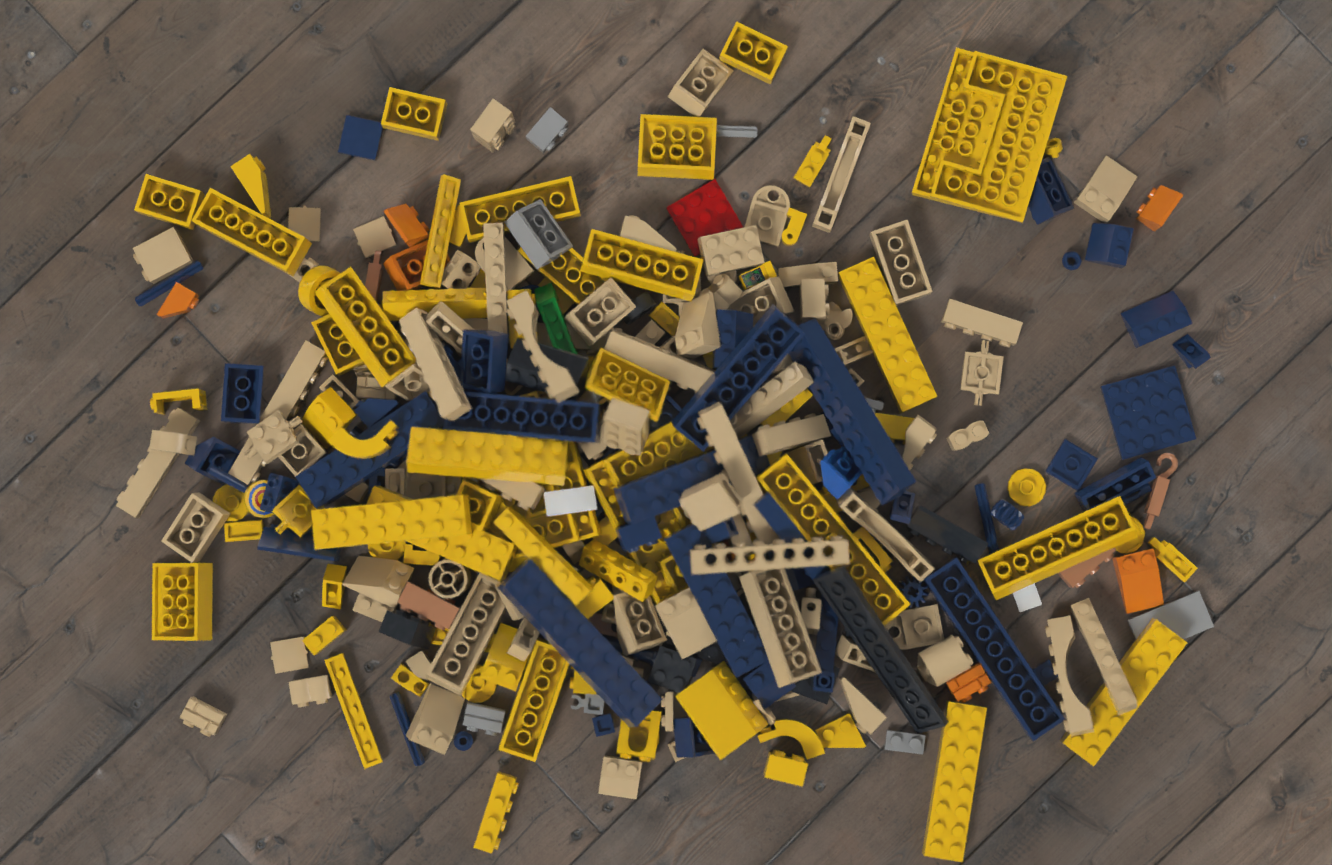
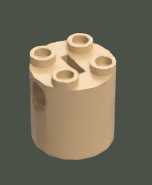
[429,559,472,598]
[917,635,974,687]

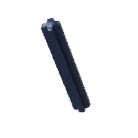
[135,260,204,307]
[975,483,999,555]
[390,692,425,766]

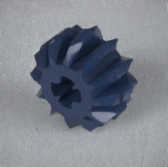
[991,500,1024,530]
[897,576,929,608]

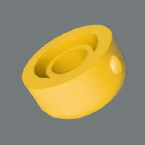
[298,265,340,316]

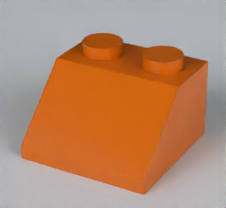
[1136,185,1183,232]

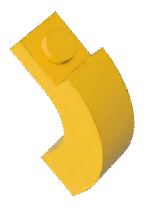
[328,420,399,459]
[757,719,825,760]

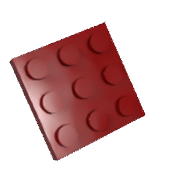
[666,179,744,257]

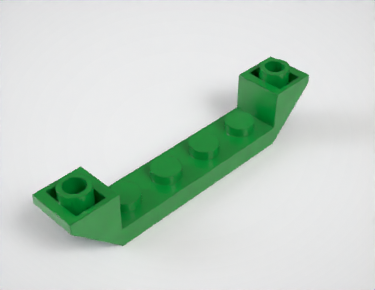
[534,282,589,391]

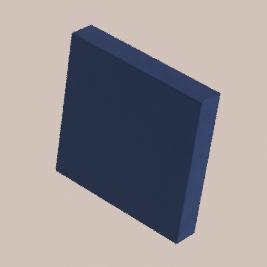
[338,115,383,161]
[1045,439,1098,491]

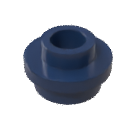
[1062,251,1081,270]
[454,731,473,751]

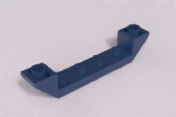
[813,593,838,693]

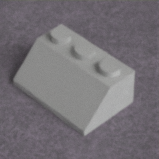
[504,199,573,270]

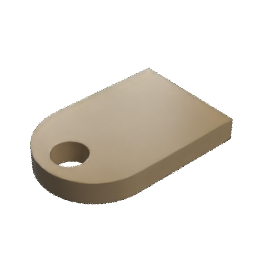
[744,186,790,247]
[475,238,534,294]
[885,604,944,650]

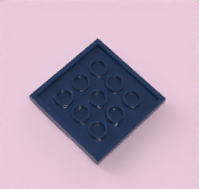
[1100,365,1196,460]

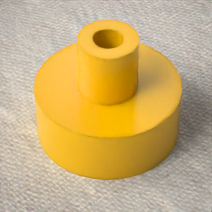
[1044,138,1063,158]

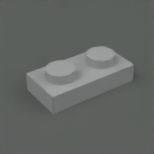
[884,730,926,754]

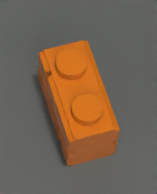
[945,662,991,703]

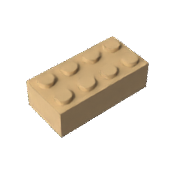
[869,219,932,306]

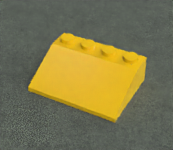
[638,114,717,180]
[586,348,670,422]
[152,563,213,641]
[675,661,768,760]

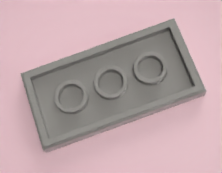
[1127,591,1214,640]

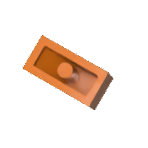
[157,282,200,319]

